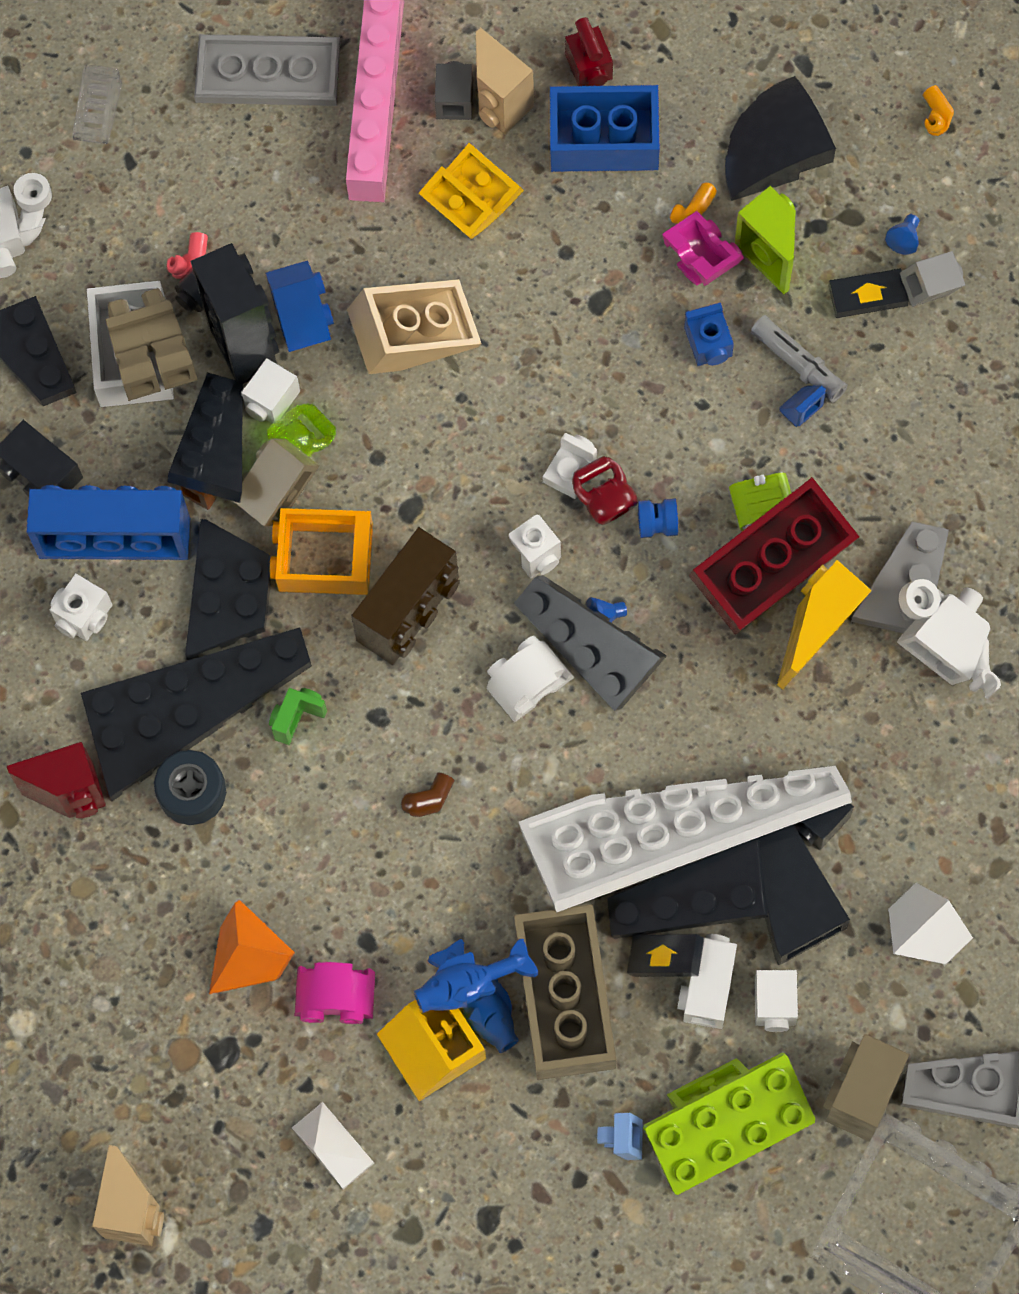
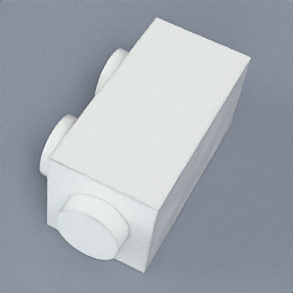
[677,934,737,1029]

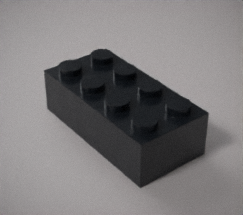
[190,243,280,384]

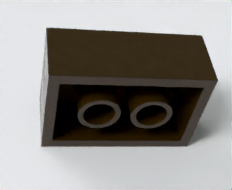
[351,527,460,665]

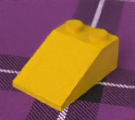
[777,560,872,690]

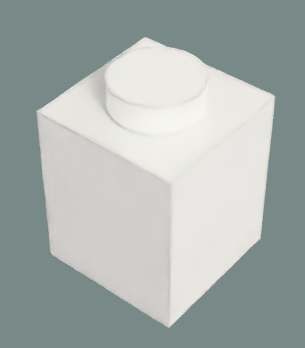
[241,358,300,426]
[754,970,798,1032]

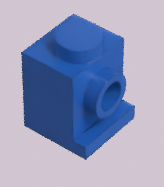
[684,302,734,366]

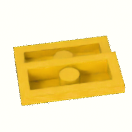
[418,143,524,239]

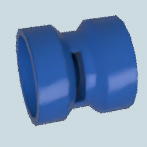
[638,498,678,538]

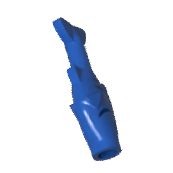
[414,939,538,1013]
[428,939,519,1053]

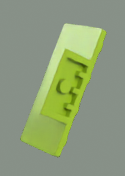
[643,1053,816,1195]

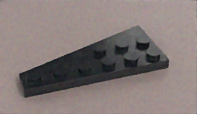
[81,627,312,801]

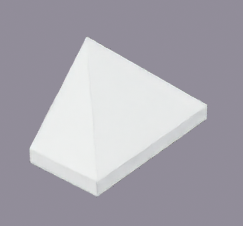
[292,1102,374,1190]

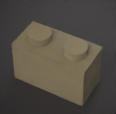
[233,438,320,526]

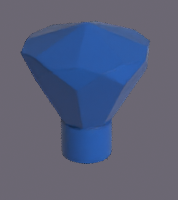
[885,214,920,255]
[585,597,627,623]

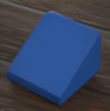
[779,385,826,427]

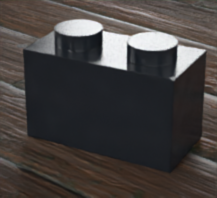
[0,419,83,497]

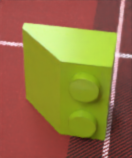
[735,186,796,294]

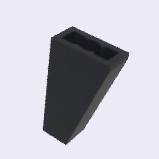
[758,825,850,966]

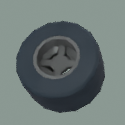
[154,750,227,825]

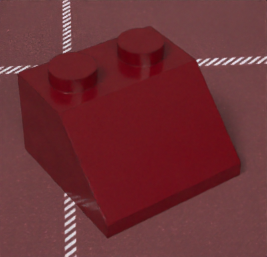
[7,742,106,819]

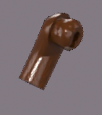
[401,772,455,817]

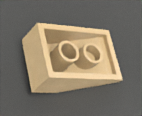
[347,279,481,374]

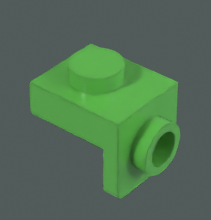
[269,688,327,745]

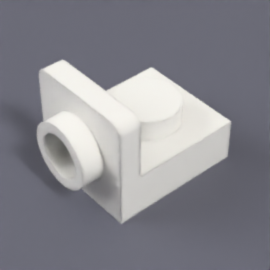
[543,433,597,499]

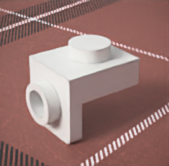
[509,515,561,579]

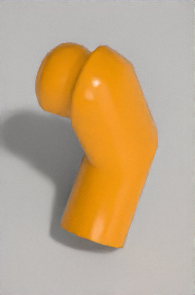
[922,85,954,136]
[670,182,717,224]

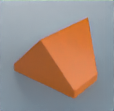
[209,900,295,994]

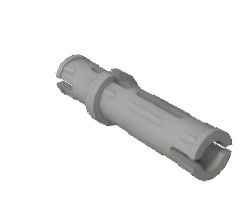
[751,315,848,403]

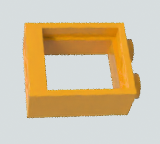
[270,508,373,595]

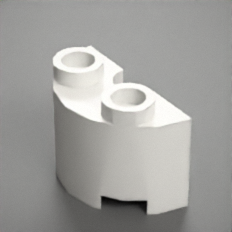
[486,636,574,723]

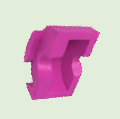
[662,211,744,286]
[294,962,375,1024]

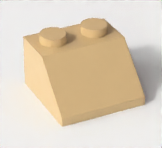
[476,27,534,134]
[92,1145,164,1246]

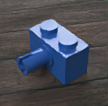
[265,260,334,352]

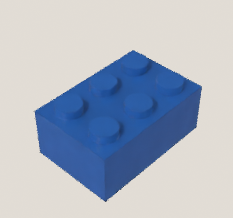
[550,85,660,172]

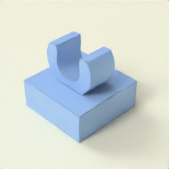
[597,1113,643,1160]

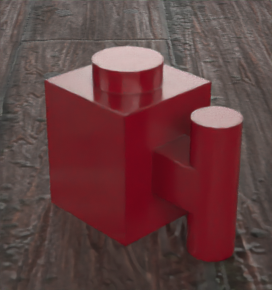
[565,17,613,86]

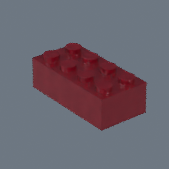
[689,477,860,635]

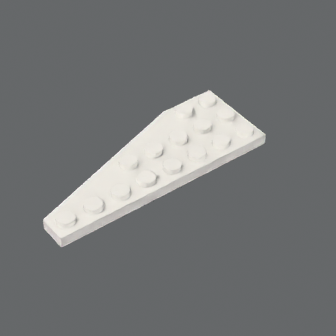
[519,766,852,912]

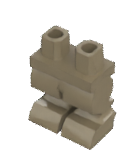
[105,288,198,401]

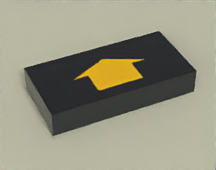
[828,268,909,318]
[627,934,705,977]

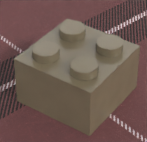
[823,1034,910,1142]

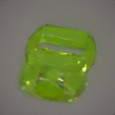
[267,403,336,458]

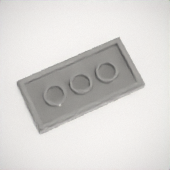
[194,34,341,106]

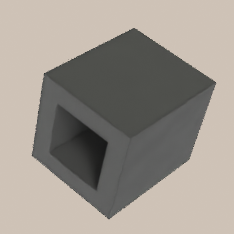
[435,61,473,120]

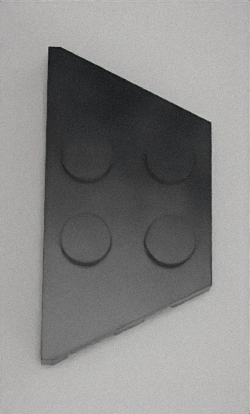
[185,519,271,660]

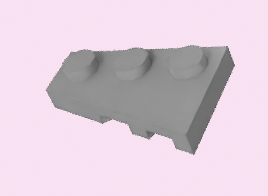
[851,522,949,633]
[901,1051,1019,1129]

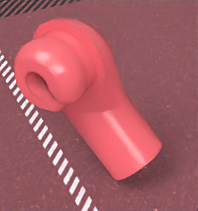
[166,232,208,279]

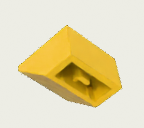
[377,999,486,1101]

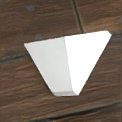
[888,883,973,966]

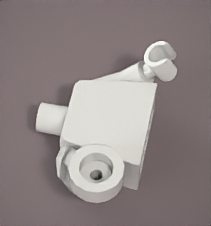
[0,173,52,278]
[897,579,1001,699]

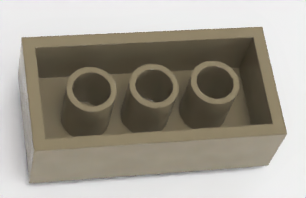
[514,904,616,1080]

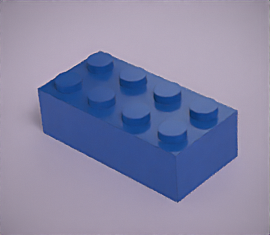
[26,485,191,560]

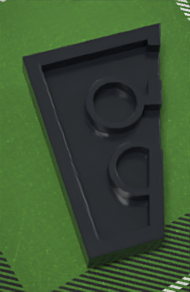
[0,296,77,406]

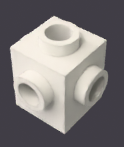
[50,574,112,641]

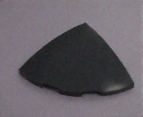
[725,76,836,201]

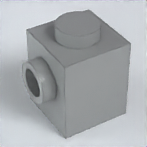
[900,251,965,307]

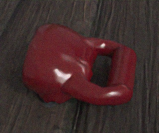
[572,456,638,525]

